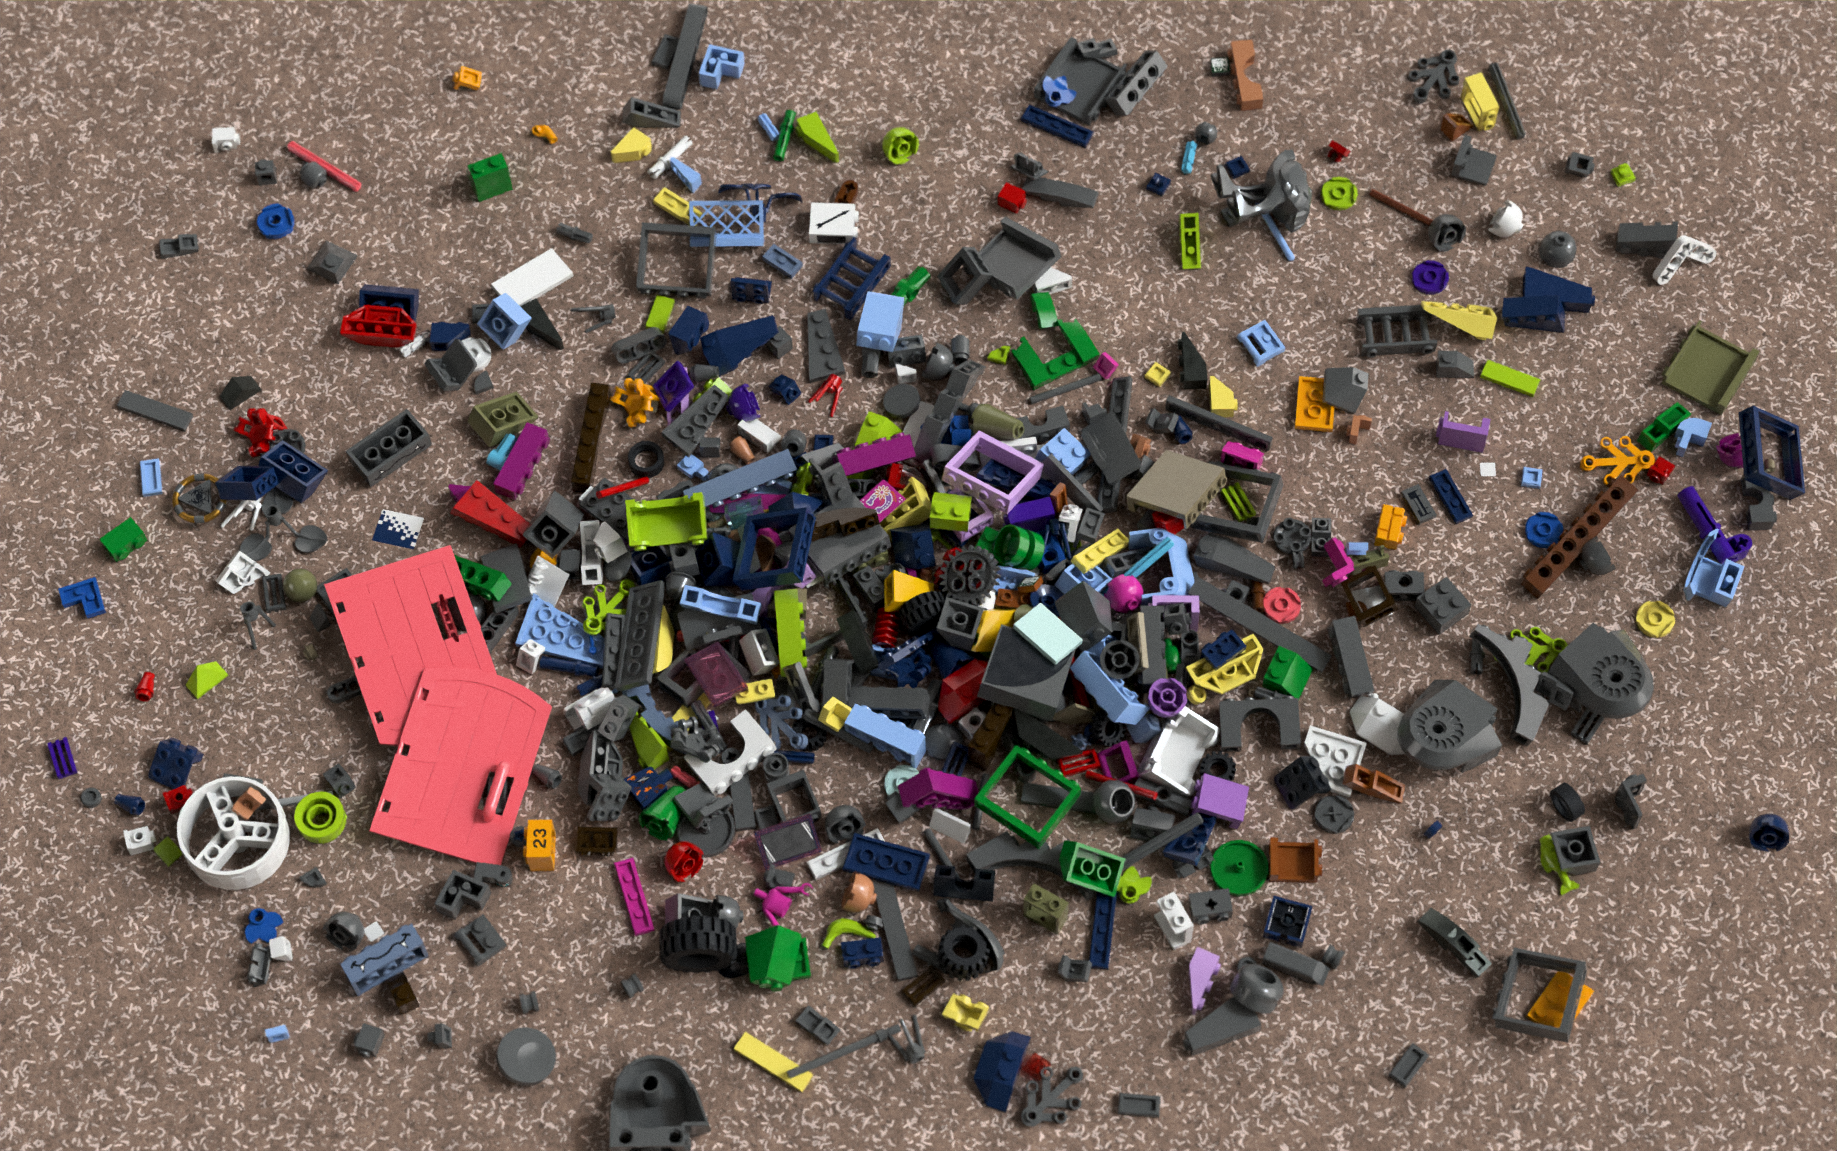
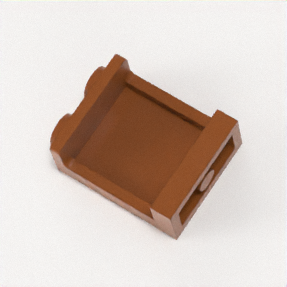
[1269,837,1322,883]

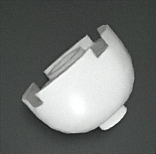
[1488,200,1523,238]

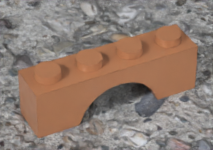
[1227,39,1263,111]

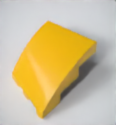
[972,609,1017,652]

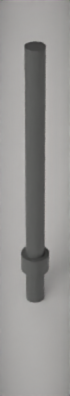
[787,1024,901,1079]

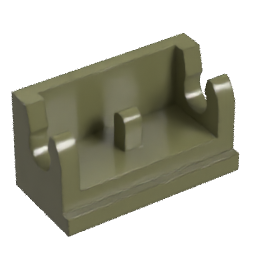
[1347,545,1389,575]

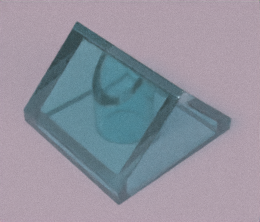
[724,495,765,530]

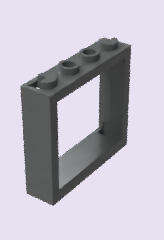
[636,222,717,299]
[1190,461,1284,543]
[772,577,869,657]
[1492,948,1587,1043]

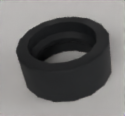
[628,441,664,478]
[1550,782,1585,822]

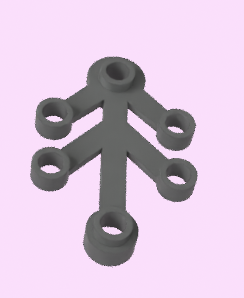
[1408,49,1460,103]
[1021,1067,1083,1127]

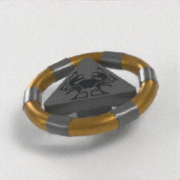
[172,473,227,524]

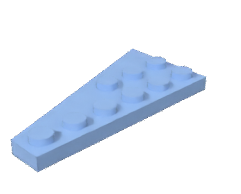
[515,593,604,669]

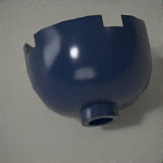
[1749,814,1789,852]

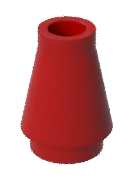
[134,672,155,702]

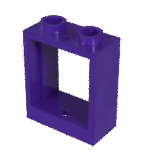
[1003,497,1055,532]

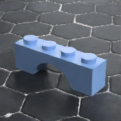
[680,585,762,625]

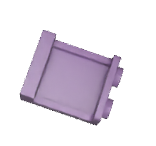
[1148,595,1199,632]

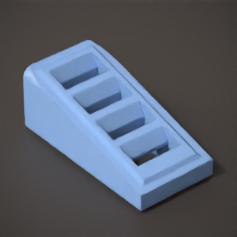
[670,157,702,193]

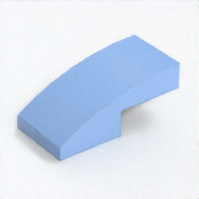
[1345,542,1368,555]

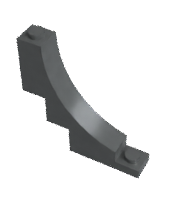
[913,359,986,464]

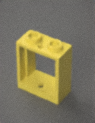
[1461,72,1499,131]

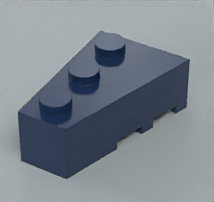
[1502,295,1565,333]

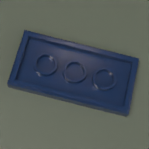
[842,833,930,892]

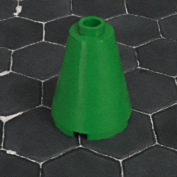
[638,786,686,841]

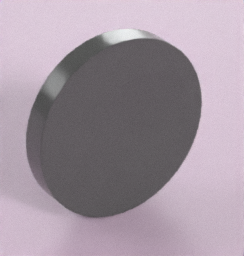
[677,810,735,857]
[496,1027,556,1086]

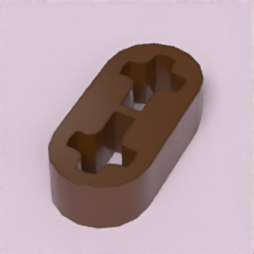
[835,180,858,204]

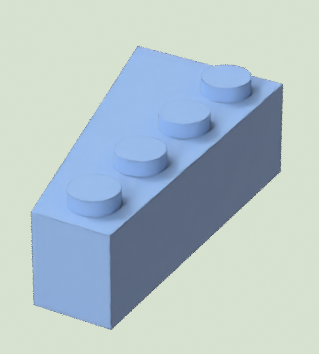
[844,704,926,768]

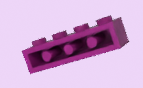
[493,422,550,500]

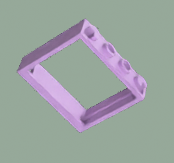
[942,431,1044,514]

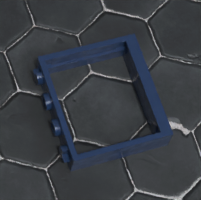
[1738,406,1805,500]
[733,507,816,591]

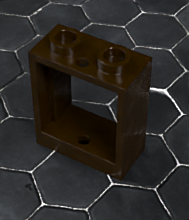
[1341,565,1399,627]

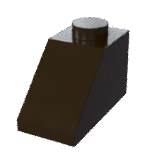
[385,972,420,1015]

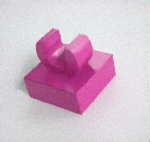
[1093,352,1119,379]

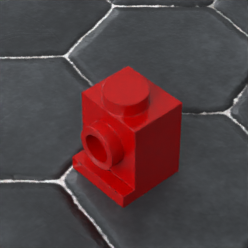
[162,785,193,814]

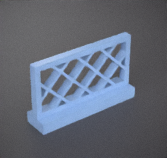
[689,200,764,247]

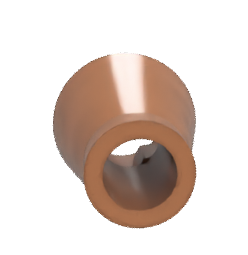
[729,436,755,465]

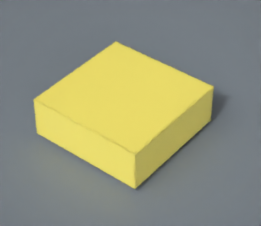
[1145,362,1171,388]

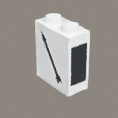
[809,203,859,244]

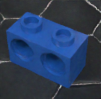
[1036,530,1066,574]

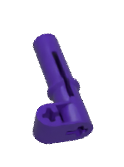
[1677,486,1752,564]

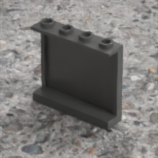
[1034,37,1127,126]
[963,217,1062,300]
[788,492,891,585]

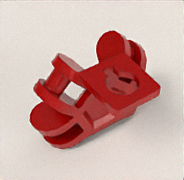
[233,408,288,458]

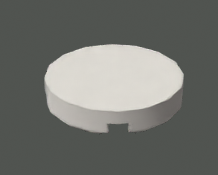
[462,337,491,372]

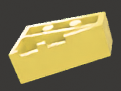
[880,476,931,543]

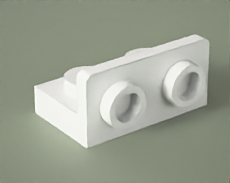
[1059,504,1083,542]

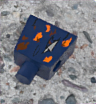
[624,767,673,810]

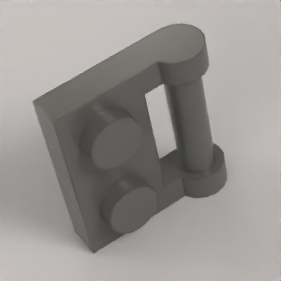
[454,914,507,966]

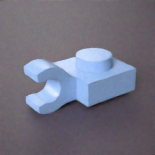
[677,454,709,482]

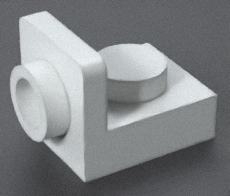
[516,639,545,674]

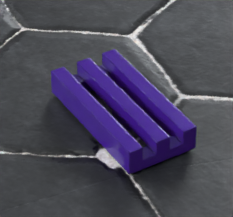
[47,737,78,779]

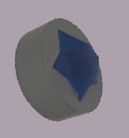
[510,826,526,847]

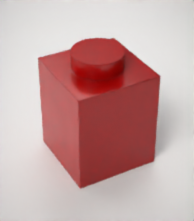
[998,182,1027,214]

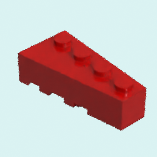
[450,480,530,548]

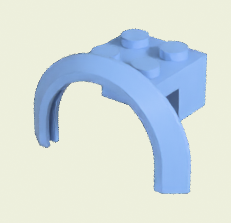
[1684,529,1745,607]

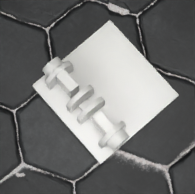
[527,556,569,607]

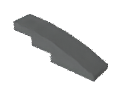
[1022,176,1099,208]

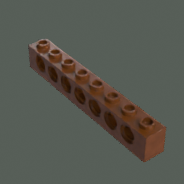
[1521,475,1638,599]

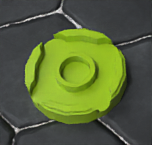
[1321,177,1358,211]

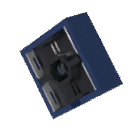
[1263,896,1313,948]

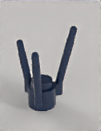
[1043,519,1072,560]

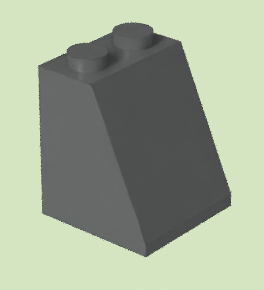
[523,490,584,559]
[1055,581,1112,652]

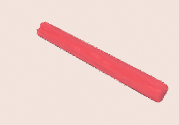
[287,141,361,192]

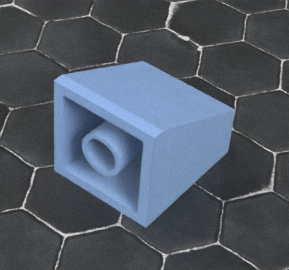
[856,291,904,352]

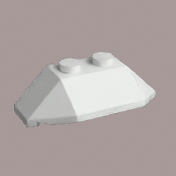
[1350,696,1405,755]

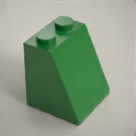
[466,153,513,202]
[745,925,801,992]

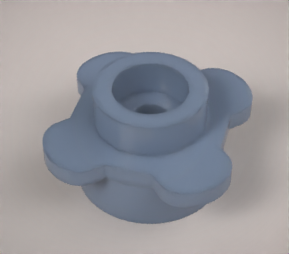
[1071,733,1092,750]

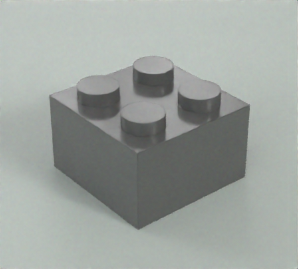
[1414,577,1472,635]

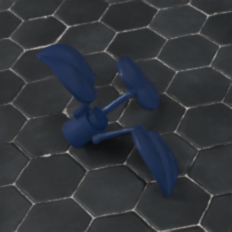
[718,183,802,223]

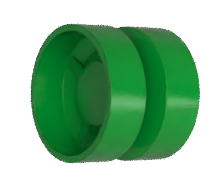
[993,524,1044,571]

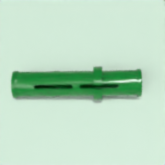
[773,110,796,162]

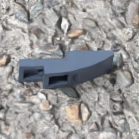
[637,691,687,755]

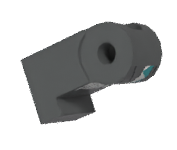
[474,862,513,887]

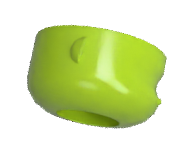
[294,792,347,844]

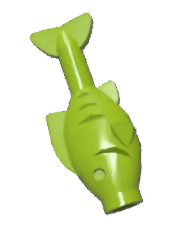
[1539,835,1580,895]

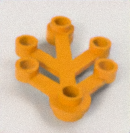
[1580,436,1655,486]

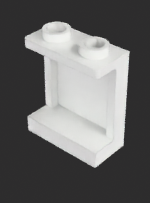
[1154,892,1194,950]

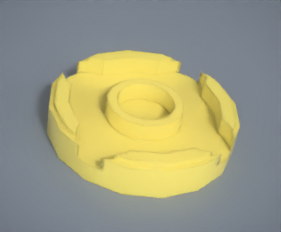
[1636,601,1675,638]

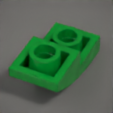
[1030,292,1058,329]

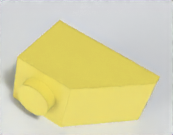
[611,127,652,163]
[1209,376,1238,417]

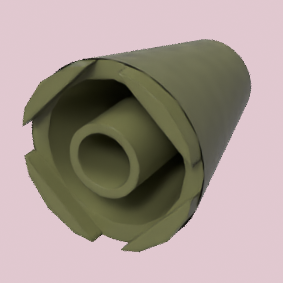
[970,403,1024,440]

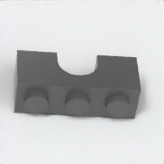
[1013,405,1070,443]
[1740,470,1777,530]

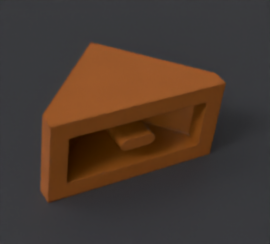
[1440,113,1473,141]

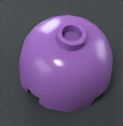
[1147,678,1187,718]

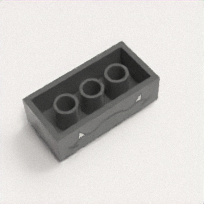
[346,409,432,487]

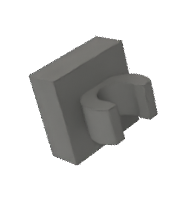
[428,1023,452,1049]

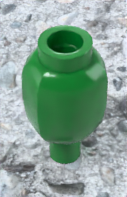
[1163,638,1181,674]

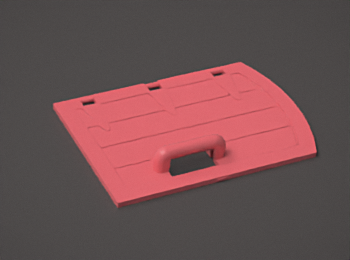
[324,545,497,746]
[369,667,552,865]

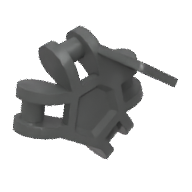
[670,716,722,763]

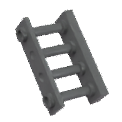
[1356,305,1437,357]

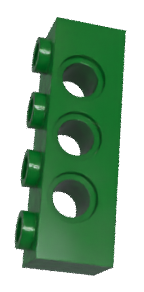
[454,555,512,602]

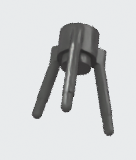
[571,304,616,333]
[240,601,276,650]
[889,1015,926,1064]

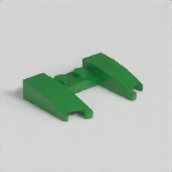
[1011,319,1100,391]

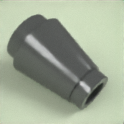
[690,364,719,382]
[532,764,562,788]

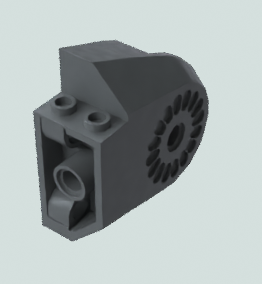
[1548,623,1654,719]
[1397,679,1502,773]
[609,1055,711,1151]

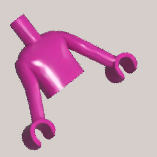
[754,883,813,926]

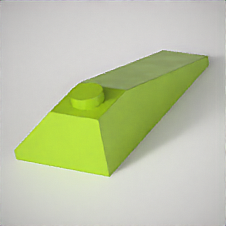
[846,411,903,489]

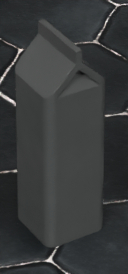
[1262,942,1330,986]

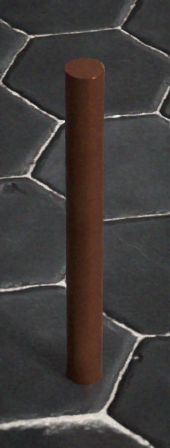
[1369,189,1433,226]

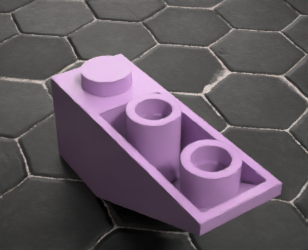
[1188,947,1221,1015]

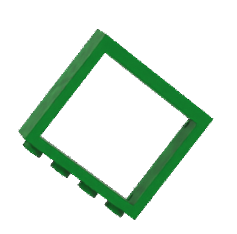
[974,745,1081,849]

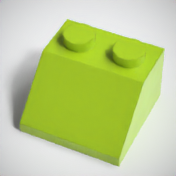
[930,492,972,532]

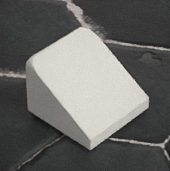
[895,364,917,384]
[269,936,293,961]

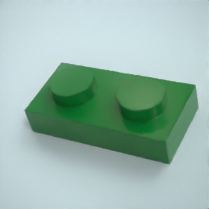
[792,938,811,980]

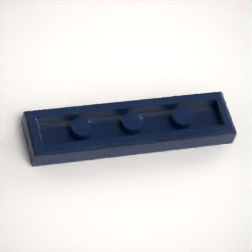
[1021,105,1094,148]
[1089,892,1117,970]

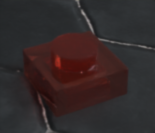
[1023,1052,1051,1081]

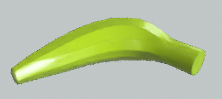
[821,918,876,949]

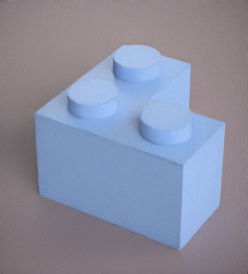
[699,44,745,89]

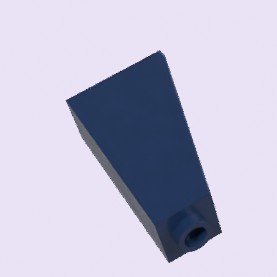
[1522,267,1595,313]

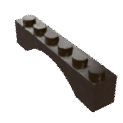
[571,383,611,493]

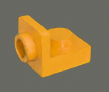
[452,66,482,90]

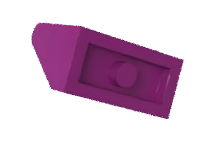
[1097,741,1139,784]

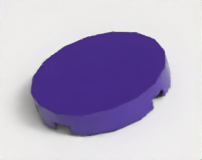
[1412,260,1449,295]

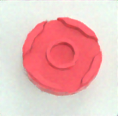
[1263,587,1301,624]

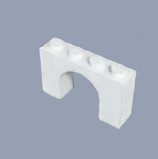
[684,709,777,797]

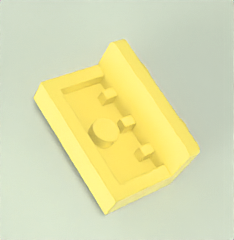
[735,679,775,705]

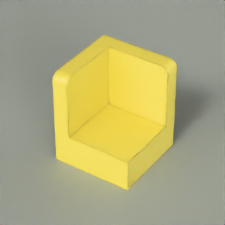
[818,697,852,732]

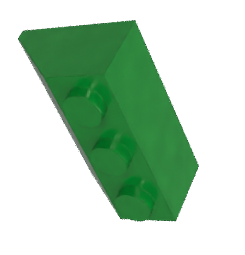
[1059,840,1125,897]

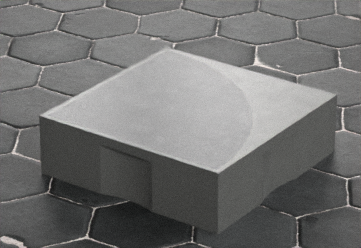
[977,624,1076,722]

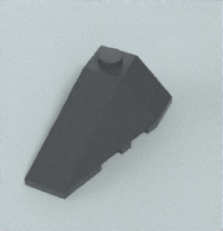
[1194,533,1275,584]

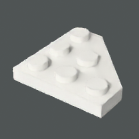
[1304,726,1367,798]

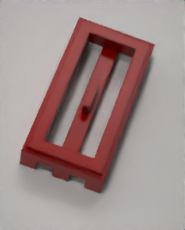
[1057,748,1100,777]

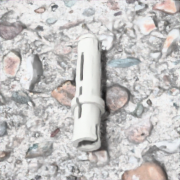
[648,136,692,179]

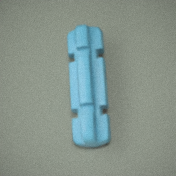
[1181,141,1197,174]

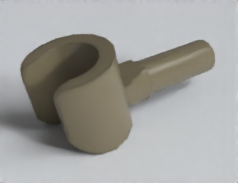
[1763,458,1775,473]

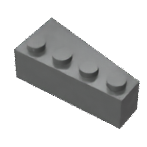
[1137,606,1166,693]

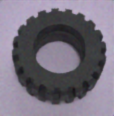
[659,916,737,973]

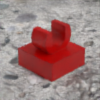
[1327,140,1351,163]

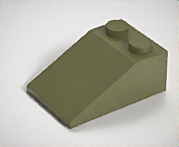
[467,391,538,447]

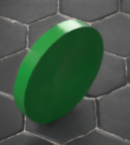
[1210,840,1269,897]

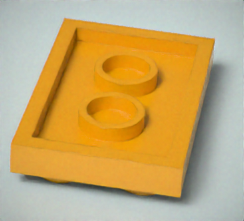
[1295,376,1335,432]
[1526,971,1594,1028]

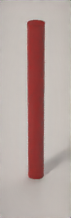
[596,477,649,499]
[1085,770,1158,800]

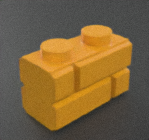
[1374,504,1407,550]

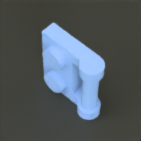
[1237,320,1285,366]

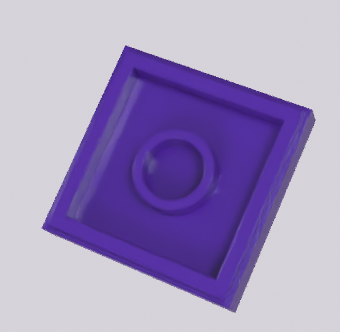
[652,361,694,412]

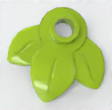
[1117,866,1152,904]

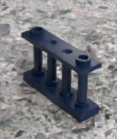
[812,237,891,320]

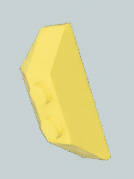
[652,605,675,674]
[1186,633,1263,695]

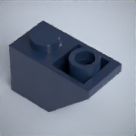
[430,322,471,351]

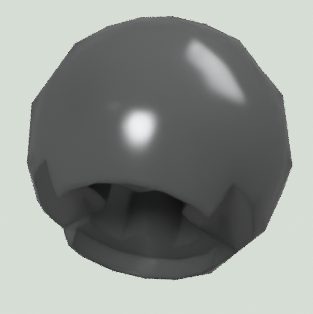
[1195,122,1218,145]

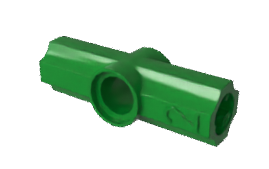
[891,266,931,305]

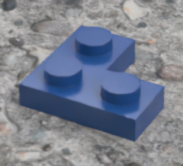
[58,577,106,618]

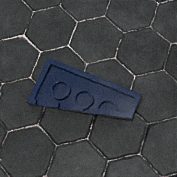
[976,458,1057,499]
[878,627,939,671]
[1162,812,1217,866]

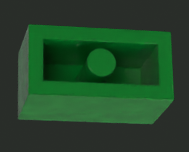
[100,517,147,562]

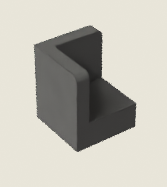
[1082,402,1107,425]
[700,434,720,457]

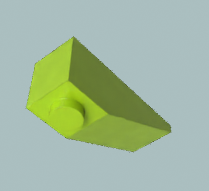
[795,112,839,163]
[1178,213,1201,269]

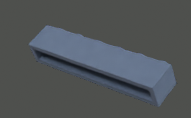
[681,449,797,510]

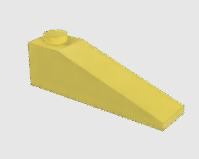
[1421,301,1497,340]

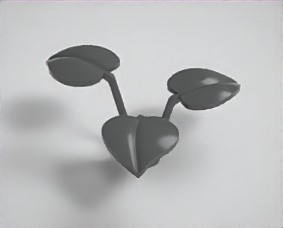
[240,486,328,561]

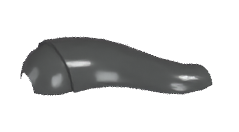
[936,898,1005,973]

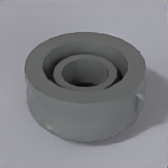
[1230,964,1284,1014]

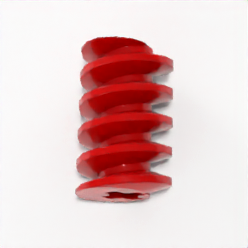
[872,607,901,648]

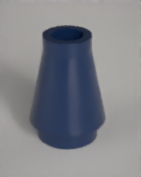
[1174,416,1193,444]
[114,794,145,815]

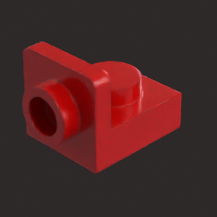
[1647,456,1676,485]

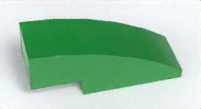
[1637,402,1691,452]

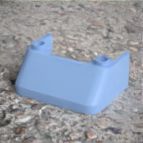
[1128,528,1194,606]

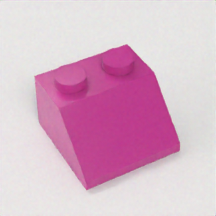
[1220,441,1264,470]

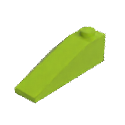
[629,712,669,770]

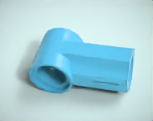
[486,434,518,471]

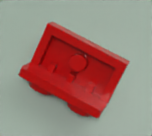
[886,463,908,491]

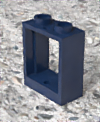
[216,466,279,501]

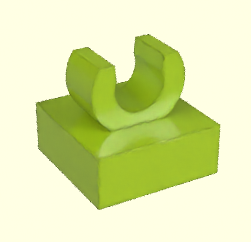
[1610,163,1636,187]

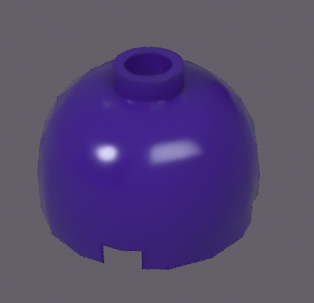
[726,383,760,422]

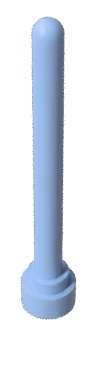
[1255,203,1294,261]

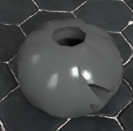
[1093,780,1135,823]

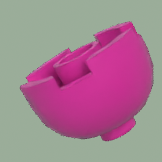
[1104,574,1144,613]

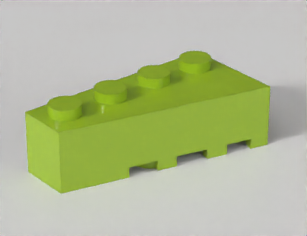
[774,589,808,677]

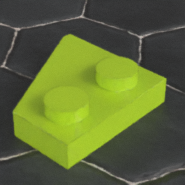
[790,463,812,496]

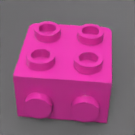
[1322,537,1354,587]

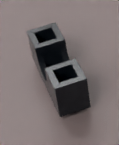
[933,865,996,902]

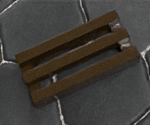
[902,966,945,1007]

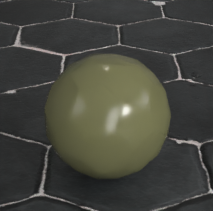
[283,568,317,602]

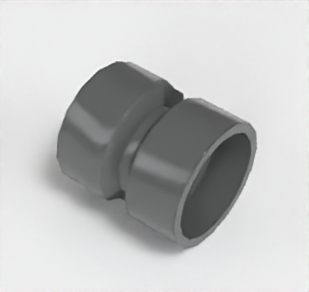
[763,753,790,783]

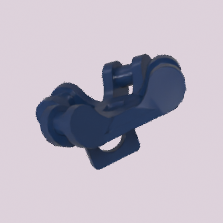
[880,647,932,688]

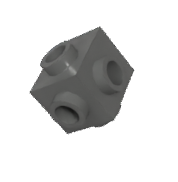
[1162,602,1192,635]

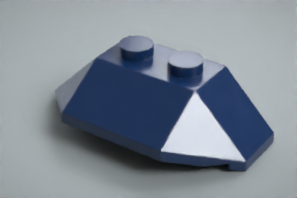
[973,1031,1031,1113]

